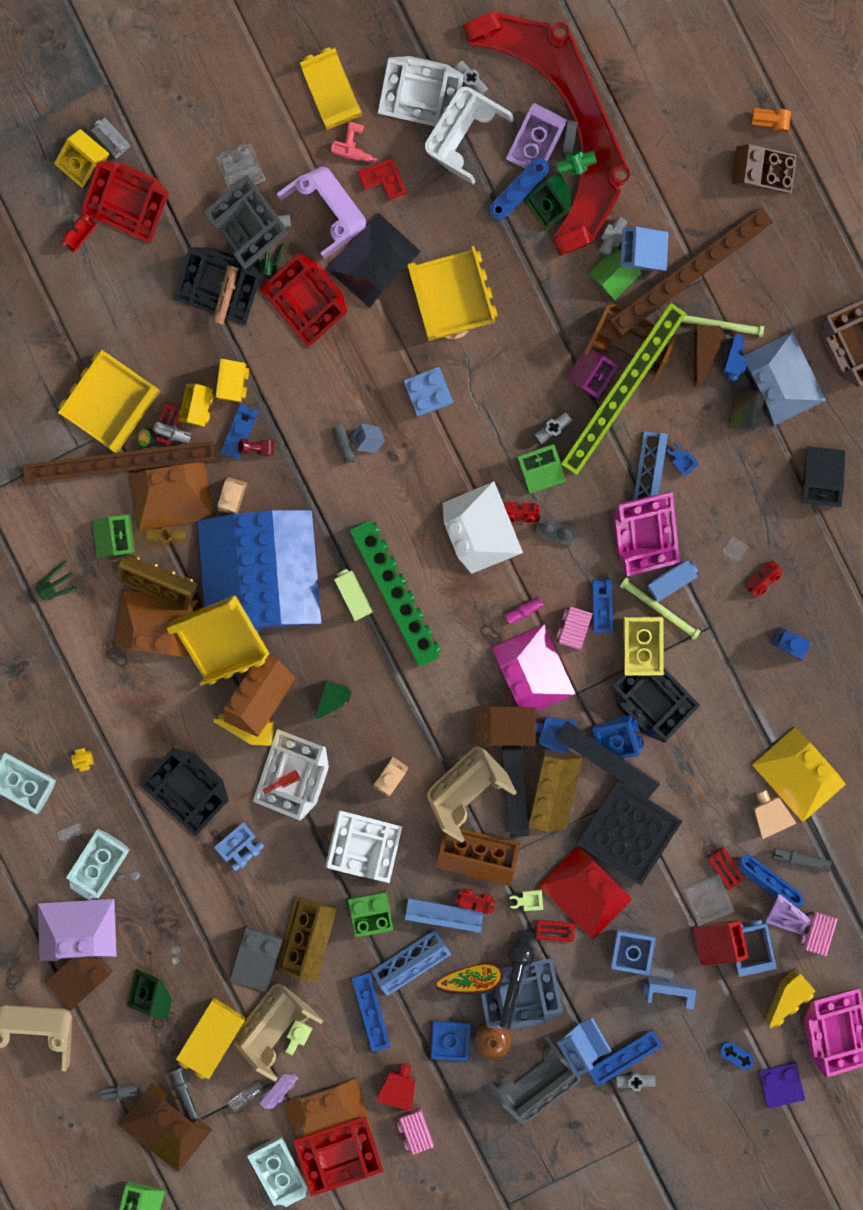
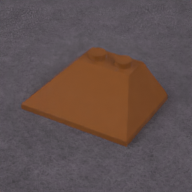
[129,462,214,531]
[115,589,199,657]
[283,1077,374,1140]

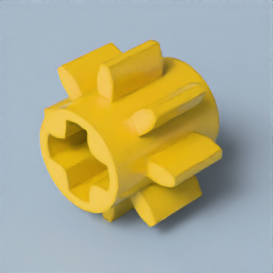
[71,748,94,772]

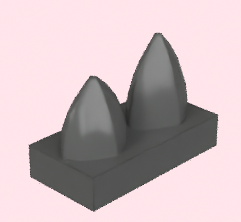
[534,516,577,547]

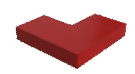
[357,158,407,201]

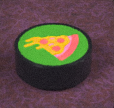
[137,428,156,447]

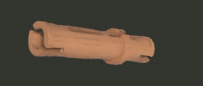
[212,265,239,325]

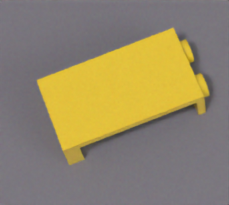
[300,48,362,130]
[176,998,246,1079]

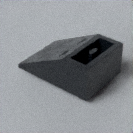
[800,446,845,508]

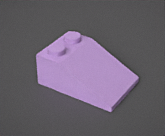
[506,103,568,172]

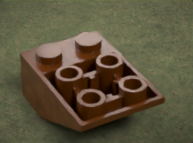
[732,144,797,193]

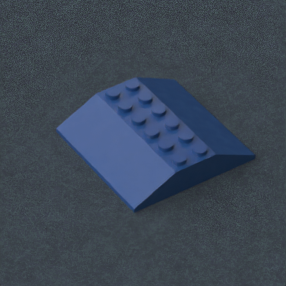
[198,510,321,630]

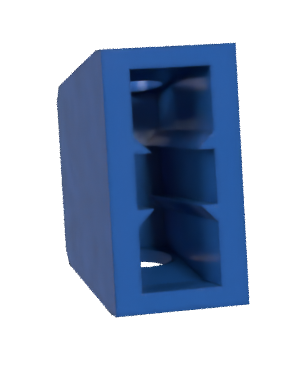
[770,627,811,661]
[536,716,577,753]

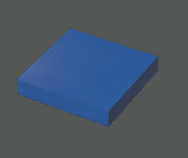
[431,1020,471,1062]

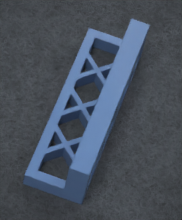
[633,431,668,500]
[405,898,483,932]
[372,929,452,996]

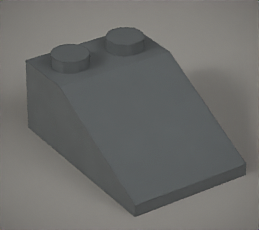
[230,926,284,992]

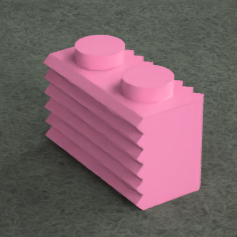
[556,606,592,650]
[801,911,837,956]
[397,1108,434,1155]

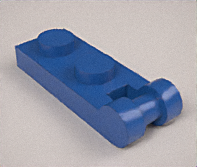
[221,403,259,460]
[592,579,613,633]

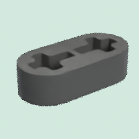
[562,120,577,156]

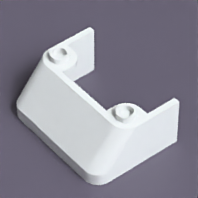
[425,87,514,185]

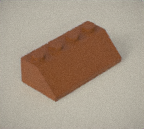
[224,655,296,737]
[436,828,520,886]

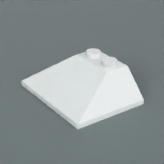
[378,56,464,126]
[443,482,523,574]
[253,729,329,820]
[325,810,402,883]

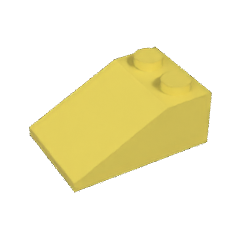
[623,617,664,675]

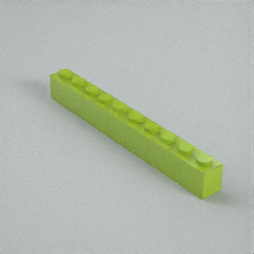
[561,303,687,475]

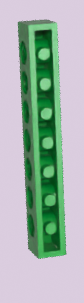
[350,520,442,667]

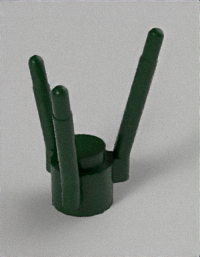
[256,243,285,276]
[35,561,77,600]

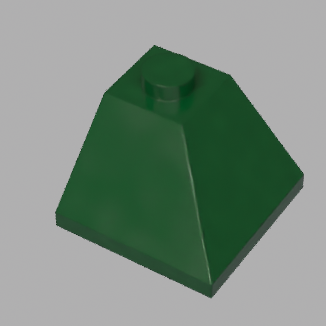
[524,173,571,231]
[315,680,352,719]
[127,969,172,1018]

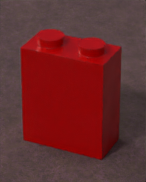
[693,920,749,965]

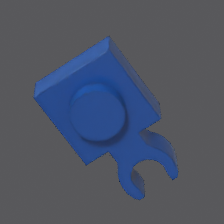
[666,442,699,477]

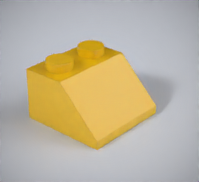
[54,129,109,188]
[216,359,249,403]
[178,384,214,427]

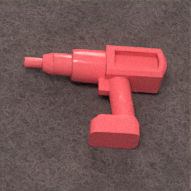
[330,121,377,162]

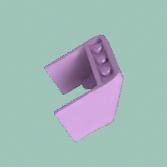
[277,167,366,259]

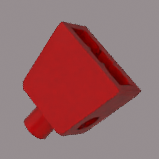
[376,1062,416,1112]

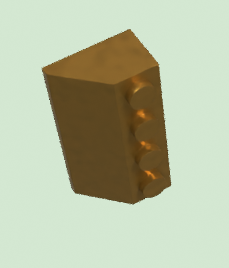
[116,554,197,610]
[529,749,583,832]
[276,896,337,983]

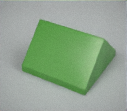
[588,247,642,301]

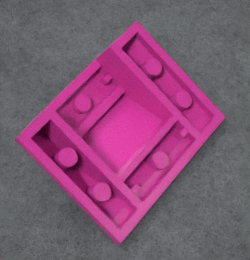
[613,491,680,576]
[492,625,575,712]
[804,988,863,1077]

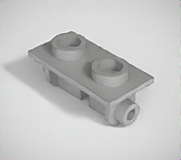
[91,118,131,158]

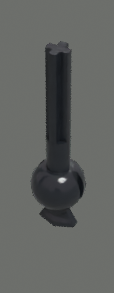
[499,930,536,1029]

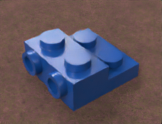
[721,334,747,381]
[592,715,644,758]

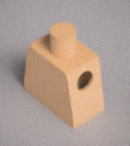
[217,477,247,515]
[372,757,409,797]
[753,790,796,839]

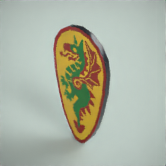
[435,963,503,995]

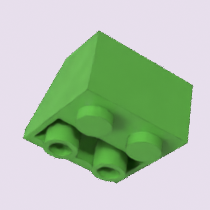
[517,444,566,494]
[92,515,135,558]
[348,890,393,938]
[119,1180,165,1210]

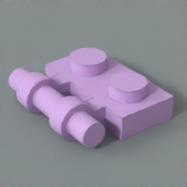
[259,1073,298,1109]

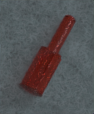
[262,770,301,794]

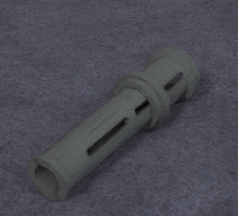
[168,1066,201,1123]

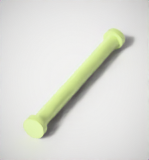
[682,315,764,337]
[619,578,701,640]

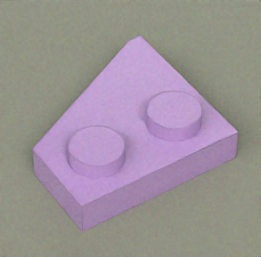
[766,894,809,935]

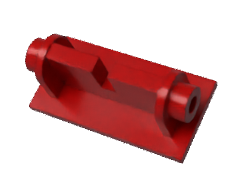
[61,213,98,253]
[504,502,540,523]
[745,560,783,598]
[455,888,496,915]

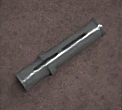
[772,847,832,872]

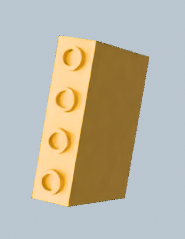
[407,246,498,341]
[58,350,161,453]
[166,595,269,686]

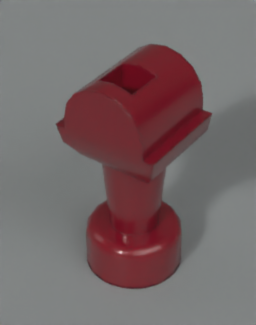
[238,439,274,456]

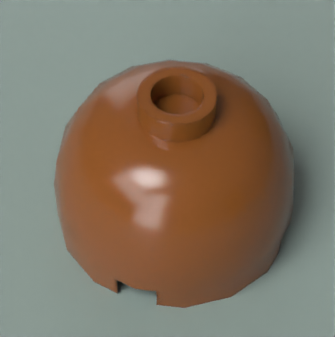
[474,1021,512,1059]

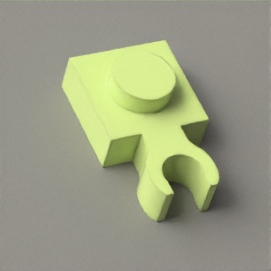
[510,890,543,911]

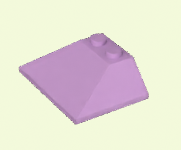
[38,899,117,961]

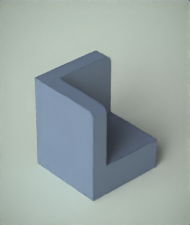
[351,423,385,453]

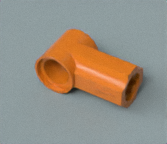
[751,108,791,132]

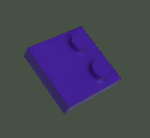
[759,1062,805,1109]

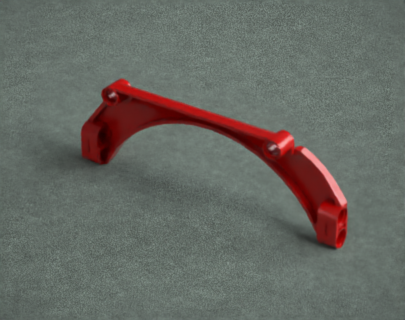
[462,11,630,256]

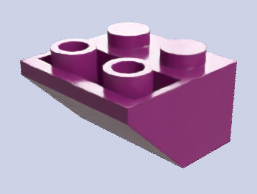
[565,347,619,400]

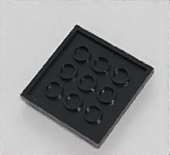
[576,780,683,885]

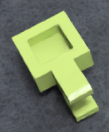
[286,1020,313,1056]

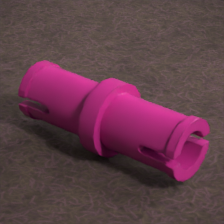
[505,596,544,625]

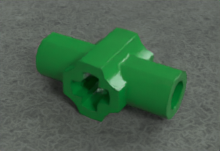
[556,150,597,175]

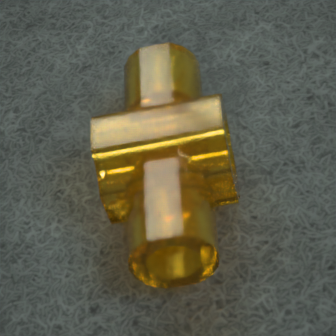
[147,527,186,544]

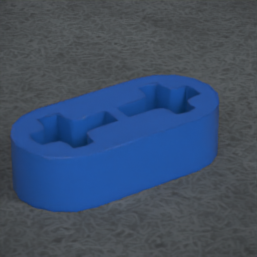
[720,1041,754,1070]

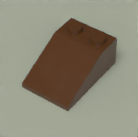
[694,326,724,387]
[473,705,536,746]
[45,957,113,1010]

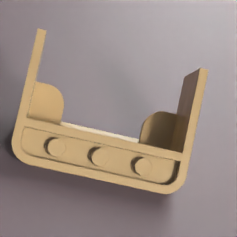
[427,746,517,842]
[233,984,323,1081]
[0,1005,72,1071]

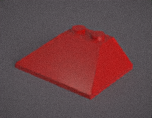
[81,161,169,243]
[260,253,347,348]
[538,845,633,940]
[293,1116,384,1197]

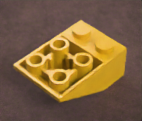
[213,714,274,746]
[765,968,816,1029]

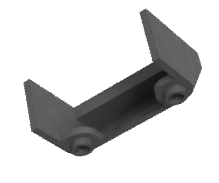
[487,1036,581,1124]

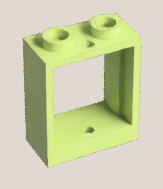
[334,569,373,621]

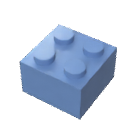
[404,367,453,418]
[610,928,656,976]

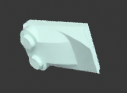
[0,753,56,814]
[66,829,130,900]
[247,1137,308,1207]

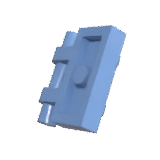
[214,822,265,871]

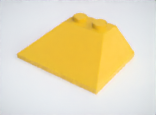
[752,727,846,822]

